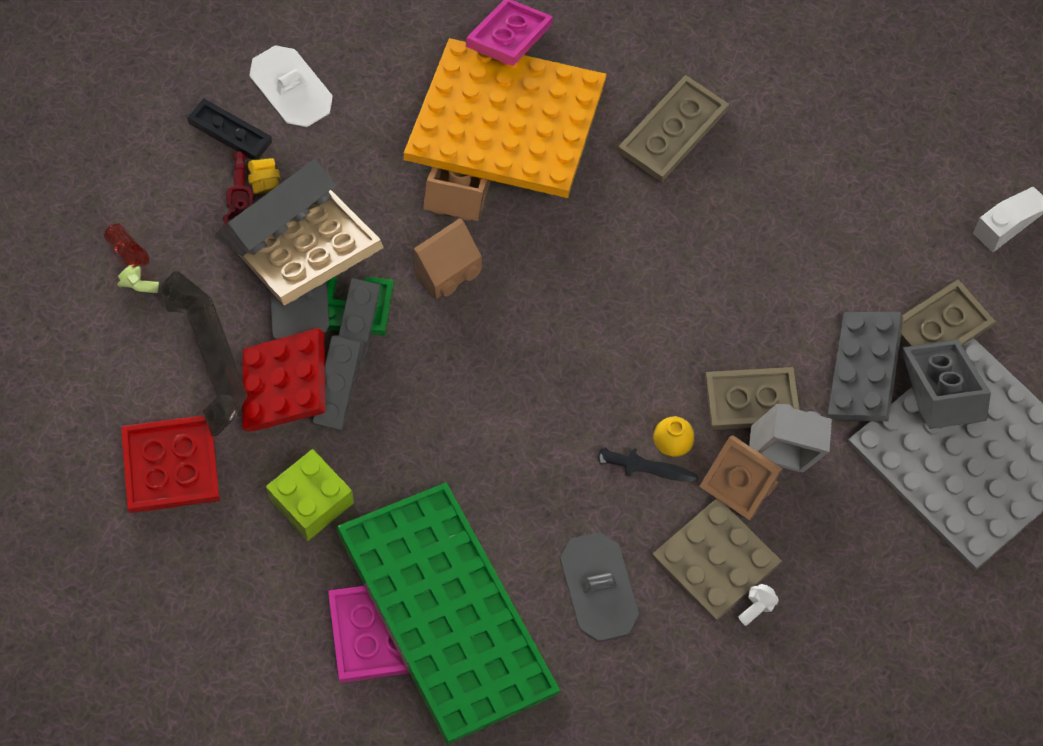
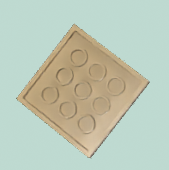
[237,191,383,305]

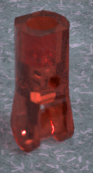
[104,223,149,268]

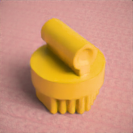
[248,158,281,195]

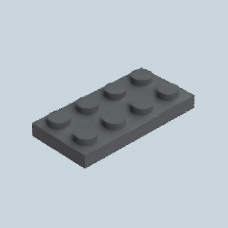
[828,312,903,421]

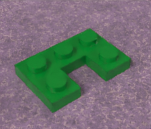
[327,275,394,336]

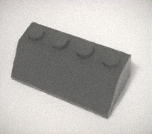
[215,158,336,257]

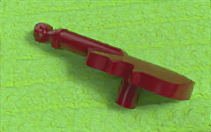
[222,151,254,227]

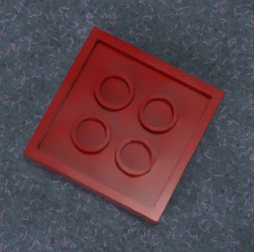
[242,328,325,432]
[121,414,220,513]

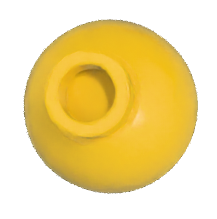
[653,416,695,457]

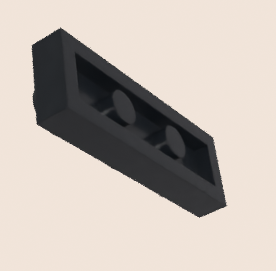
[187,98,272,160]

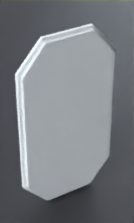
[249,45,333,127]

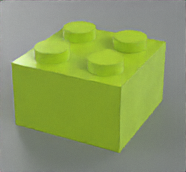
[266,449,354,541]

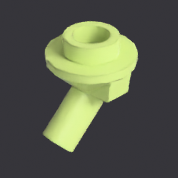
[117,265,159,293]

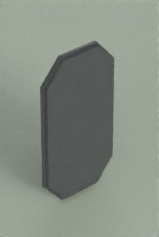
[270,281,330,339]
[560,532,639,642]

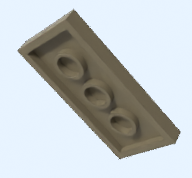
[618,75,729,183]

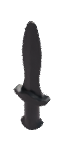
[598,447,698,481]

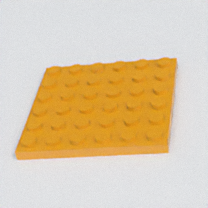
[404,38,606,198]

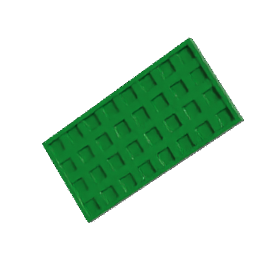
[336,482,560,745]

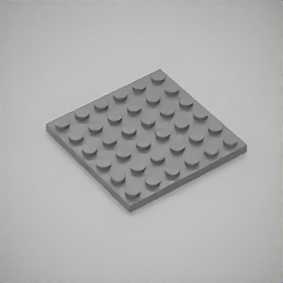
[847,338,1043,571]

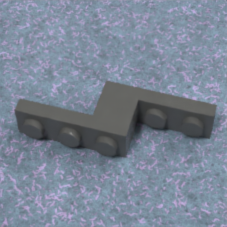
[313,278,382,430]

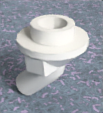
[738,584,779,626]

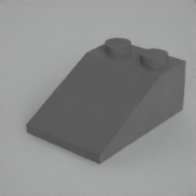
[902,340,991,429]

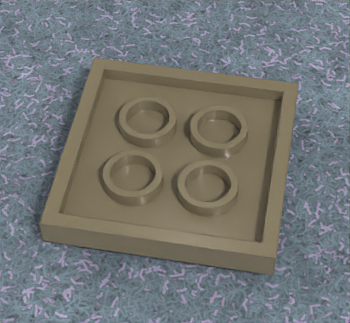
[652,498,782,622]

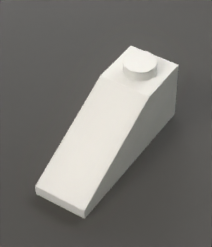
[973,187,1043,252]

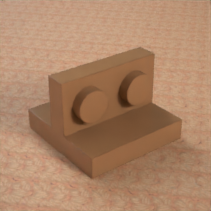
[699,435,783,520]

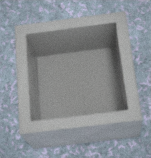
[749,404,832,472]

